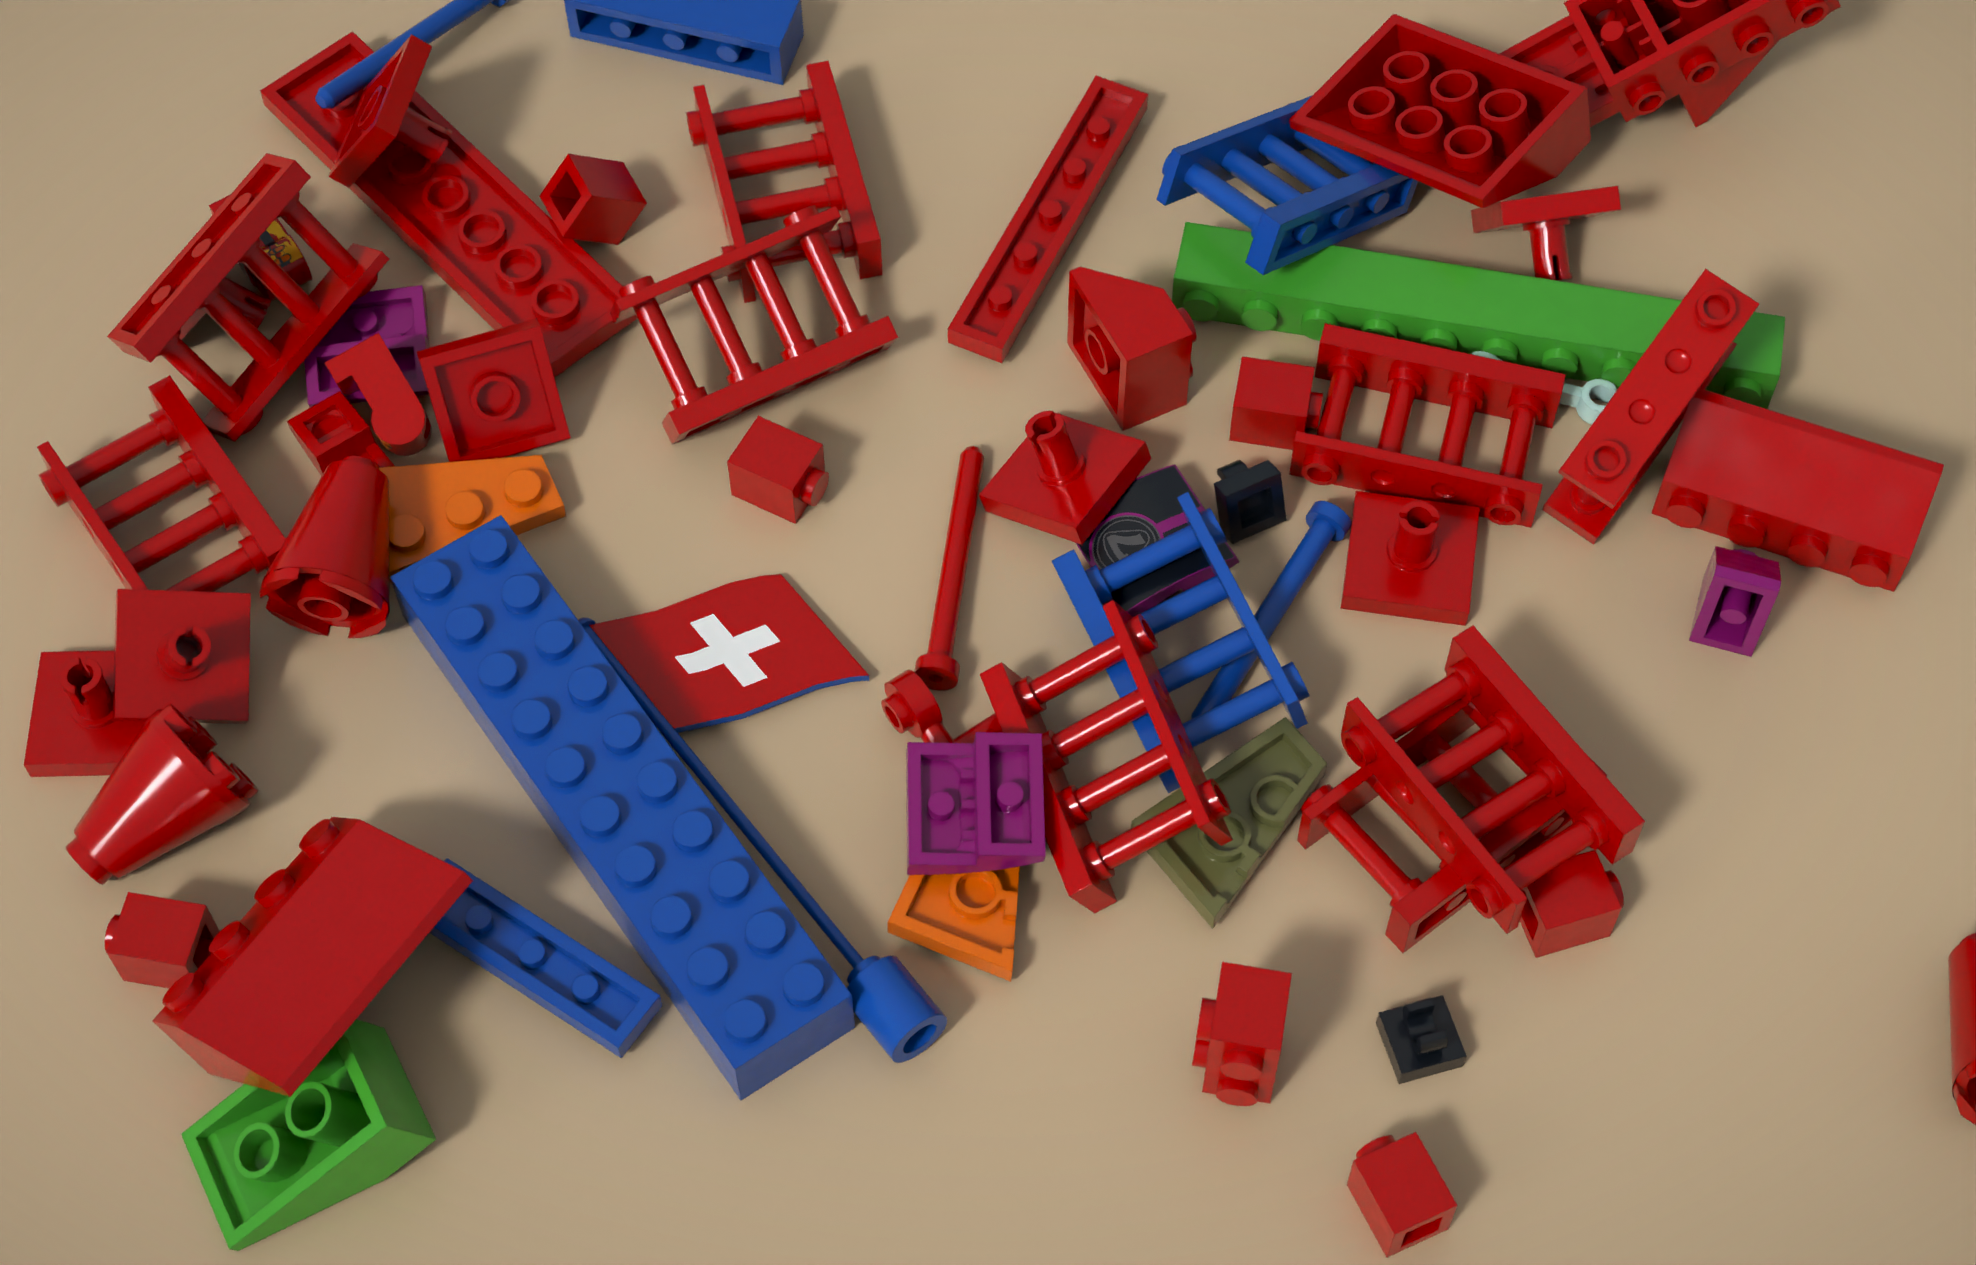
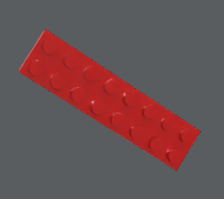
[260,31,638,377]

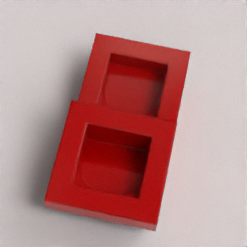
[287,391,395,476]

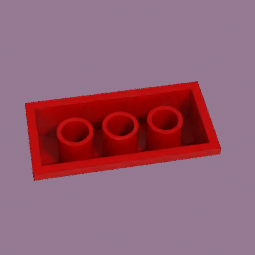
[1651,388,1944,592]

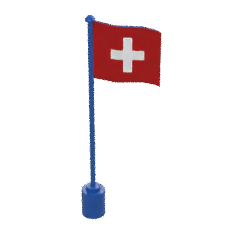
[578,574,947,1063]

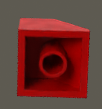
[1067,266,1197,431]

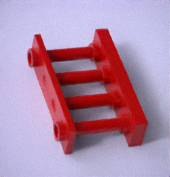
[686,60,883,303]
[107,153,389,442]
[610,205,898,445]
[1542,268,1759,545]
[1289,323,1566,528]
[37,375,286,592]
[980,600,1233,913]
[1341,625,1645,934]
[1297,699,1607,953]

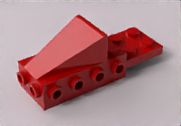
[1499,0,1841,128]

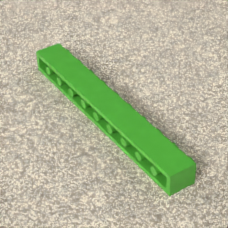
[1172,222,1785,409]

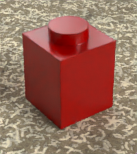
[540,153,647,245]
[1229,356,1323,450]
[727,416,829,524]
[1520,850,1624,958]
[105,892,220,988]
[1347,1132,1458,1258]

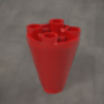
[66,704,259,885]

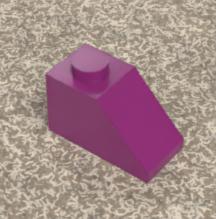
[1689,546,1781,657]

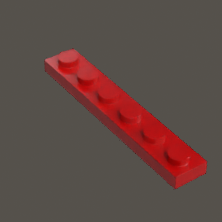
[948,75,1148,363]

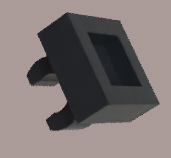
[1214,460,1287,544]
[1376,995,1467,1084]

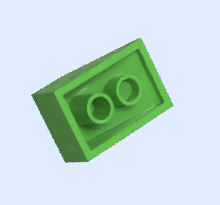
[181,1019,436,1251]

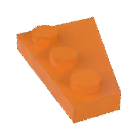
[379,455,566,584]
[887,866,1020,982]

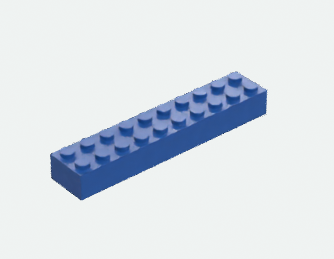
[390,515,855,1100]

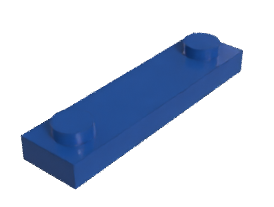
[429,858,662,1058]

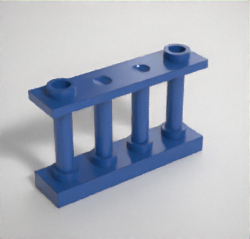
[1156,95,1418,275]
[1052,492,1310,793]

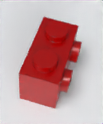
[1192,962,1292,1106]

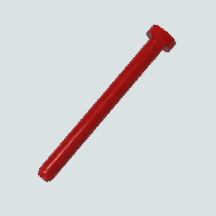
[914,446,984,691]

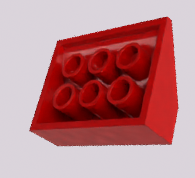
[1289,14,1591,208]
[152,817,473,1097]

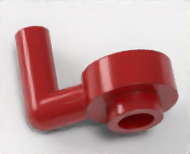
[881,669,1003,743]

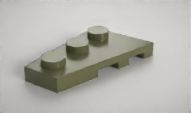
[1131,717,1327,929]

